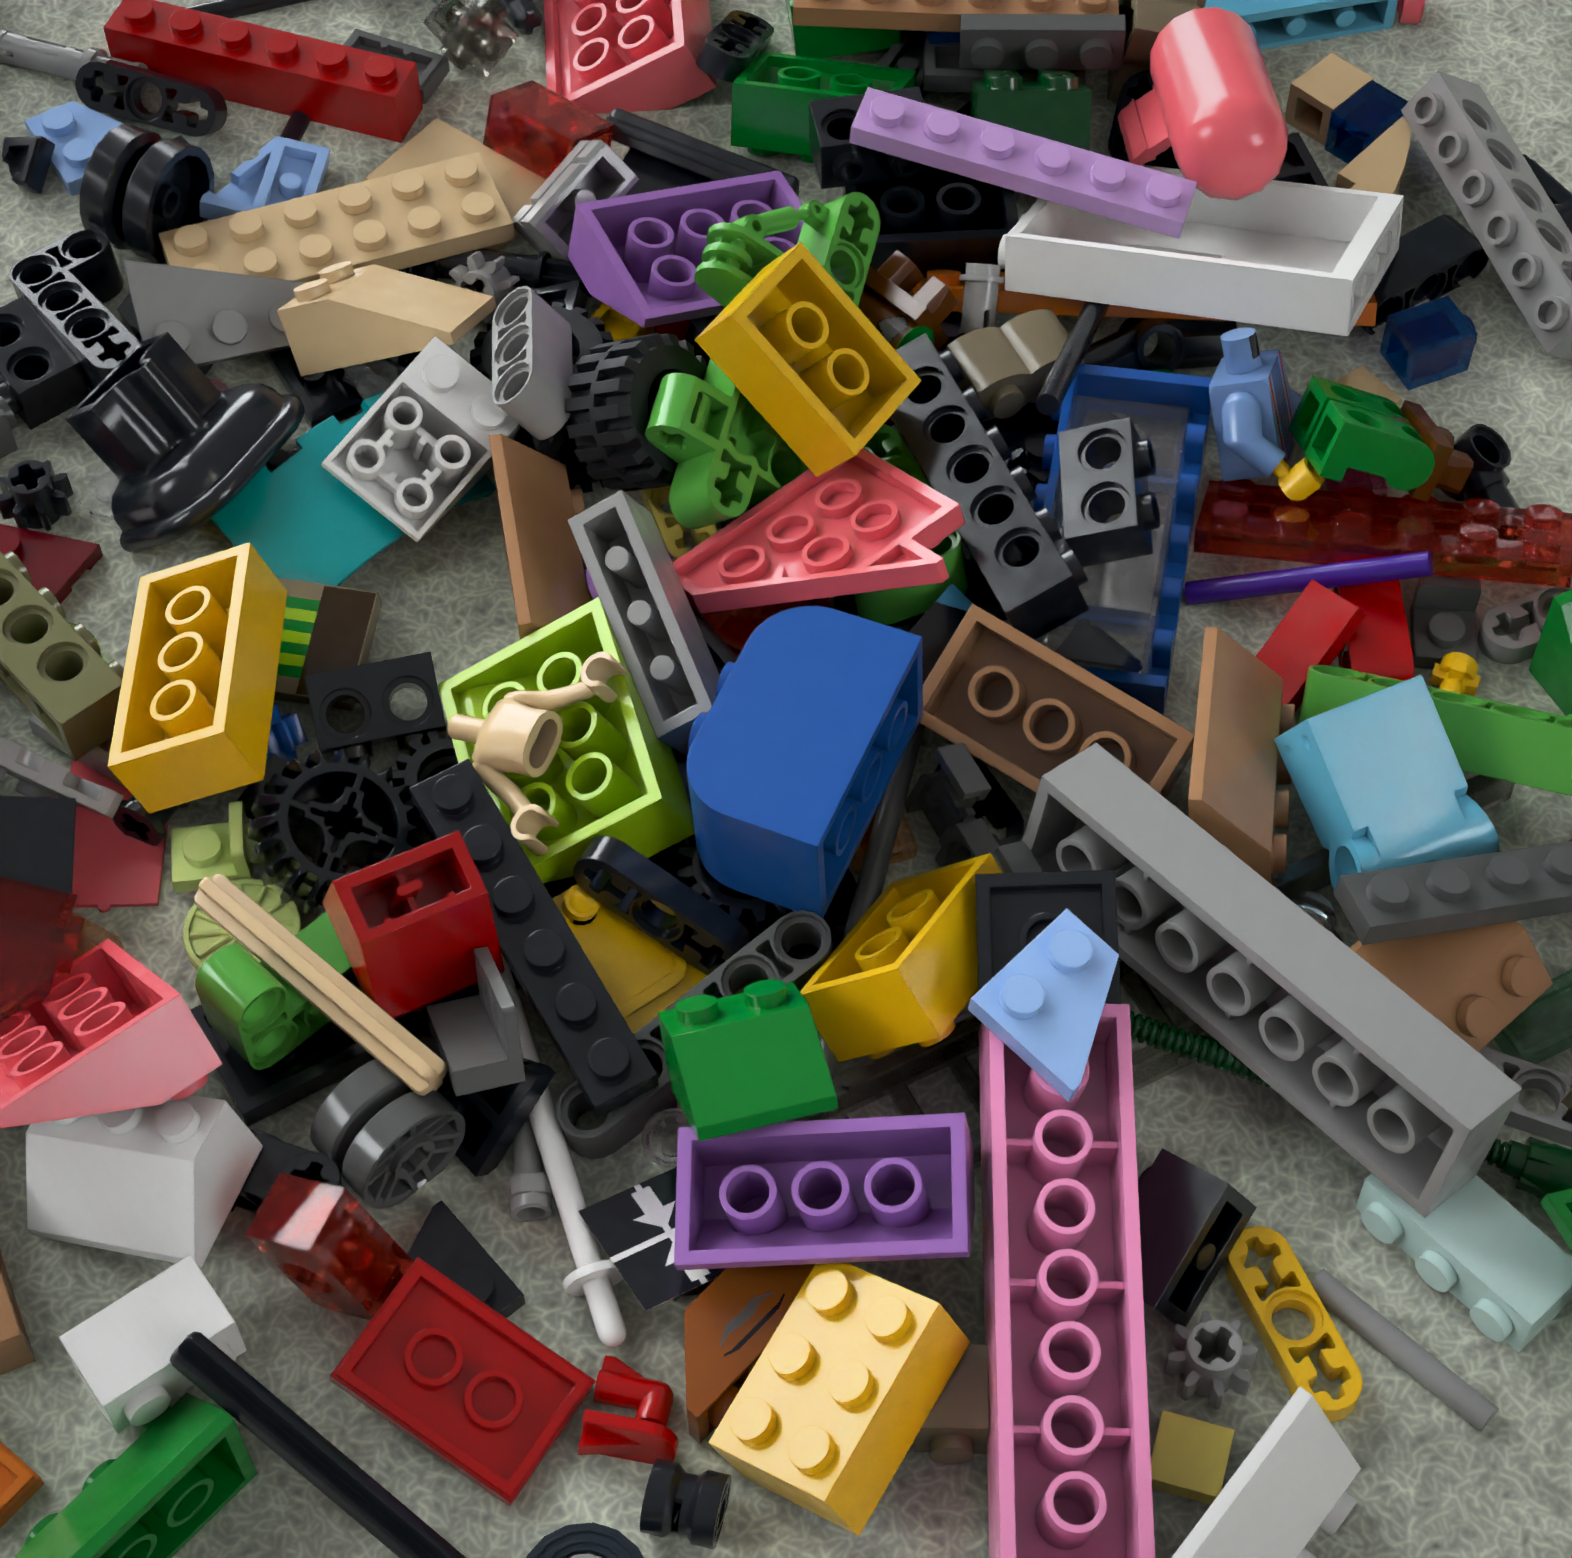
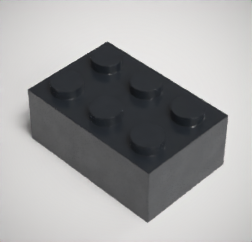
[843,167,1018,278]

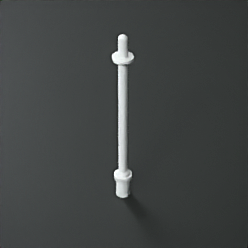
[501,953,626,1348]

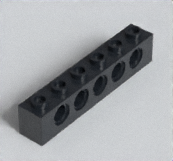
[890,333,1089,640]

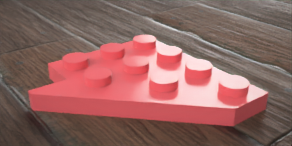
[673,448,966,614]

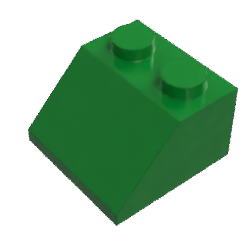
[657,979,839,1141]

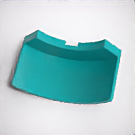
[212,392,496,587]

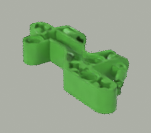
[645,192,881,530]

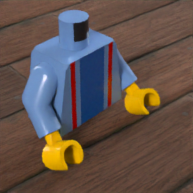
[1209,327,1325,501]

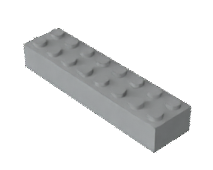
[1022,743,1522,1218]

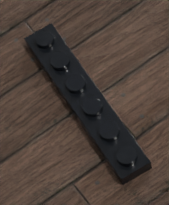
[409,759,659,1118]

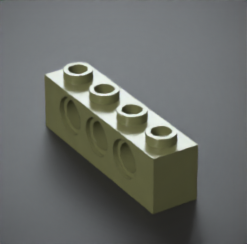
[0,551,124,761]

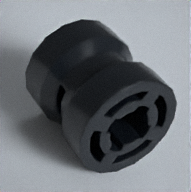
[640,1458,731,1549]

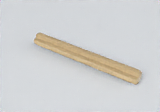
[194,874,448,1096]

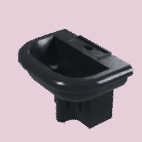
[65,332,305,552]

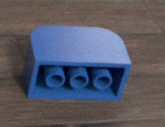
[686,606,923,918]

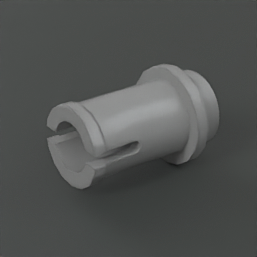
[959,263,1005,334]

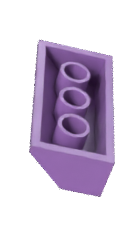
[674,1112,975,1270]

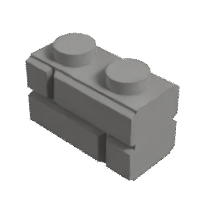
[512,140,639,261]

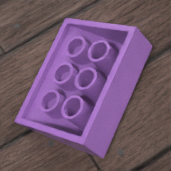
[568,170,804,328]

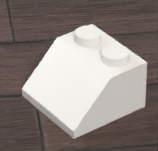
[59,1255,247,1434]

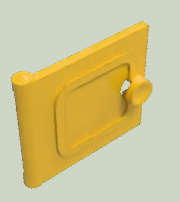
[553,884,708,1034]

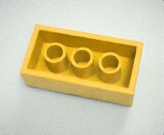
[107,542,288,814]

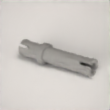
[0,30,148,96]

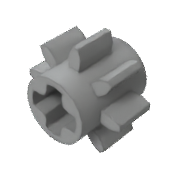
[449,251,520,323]
[1164,1311,1258,1409]

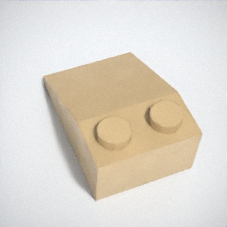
[277,261,497,376]

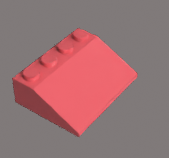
[543,0,717,117]
[0,938,223,1129]

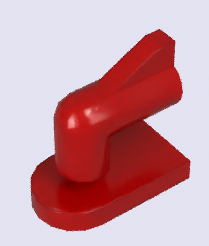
[578,1355,679,1465]

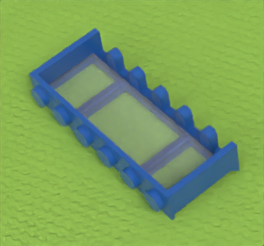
[1033,364,1213,716]

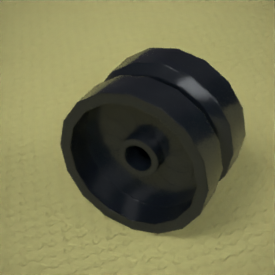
[80,124,214,264]

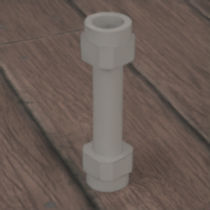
[507,1117,553,1223]

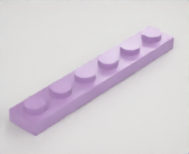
[849,87,1197,238]

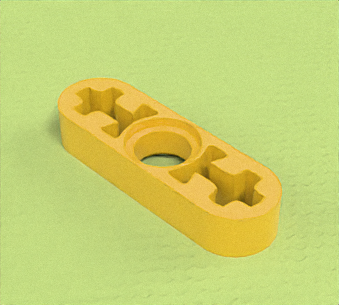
[1225,1226,1363,1422]

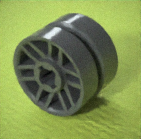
[310,1059,466,1209]

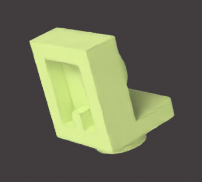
[171,801,257,893]

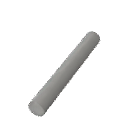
[1311,1269,1499,1431]

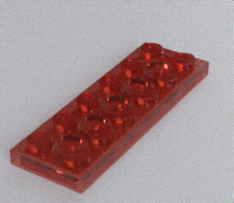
[1194,479,1572,588]

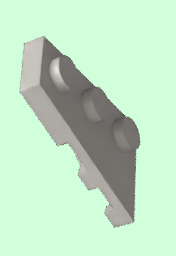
[123,260,308,367]

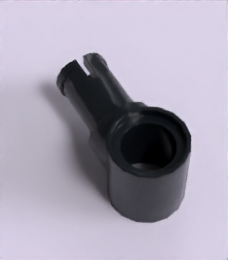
[1440,424,1533,547]

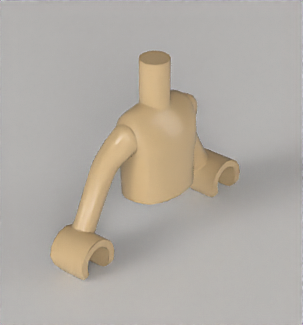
[448,652,628,855]

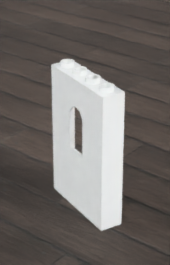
[998,165,1404,337]

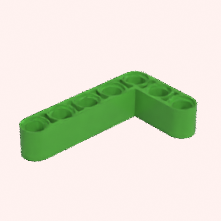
[1299,665,1572,796]

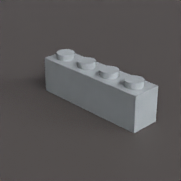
[568,490,720,756]

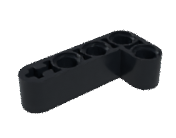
[9,228,139,390]

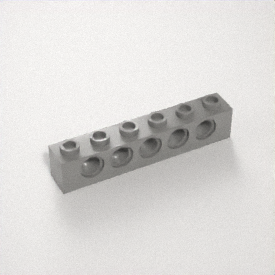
[1401,71,1572,361]

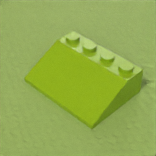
[438,597,695,883]

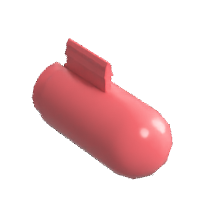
[1117,7,1288,200]

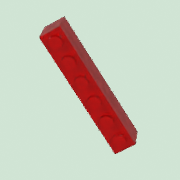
[103,0,423,143]

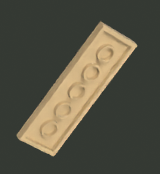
[158,151,515,282]

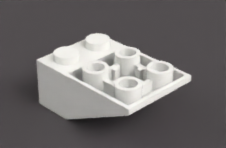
[321,336,522,543]

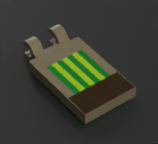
[152,571,382,711]

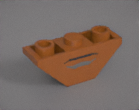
[684,1264,815,1444]

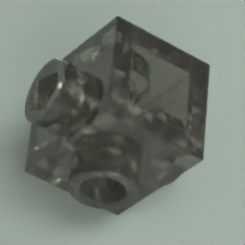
[423,0,519,77]

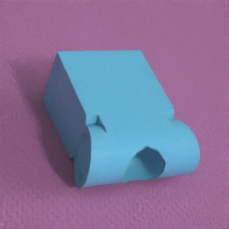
[1274,674,1499,891]

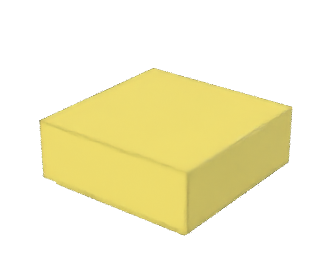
[1151,1410,1235,1505]

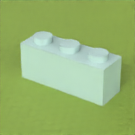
[1355,1173,1572,1353]

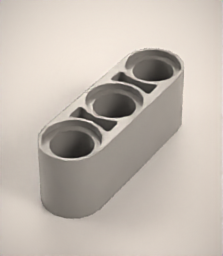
[492,286,573,440]

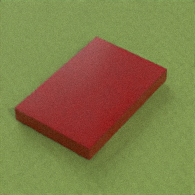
[330,1257,596,1506]

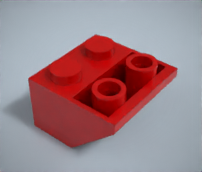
[323,830,505,1019]

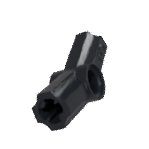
[1083,318,1237,371]

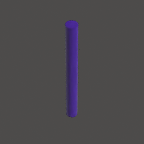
[1185,551,1434,605]

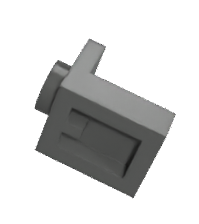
[1410,575,1481,669]

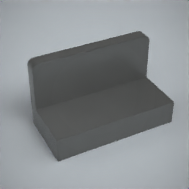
[426,946,526,1096]

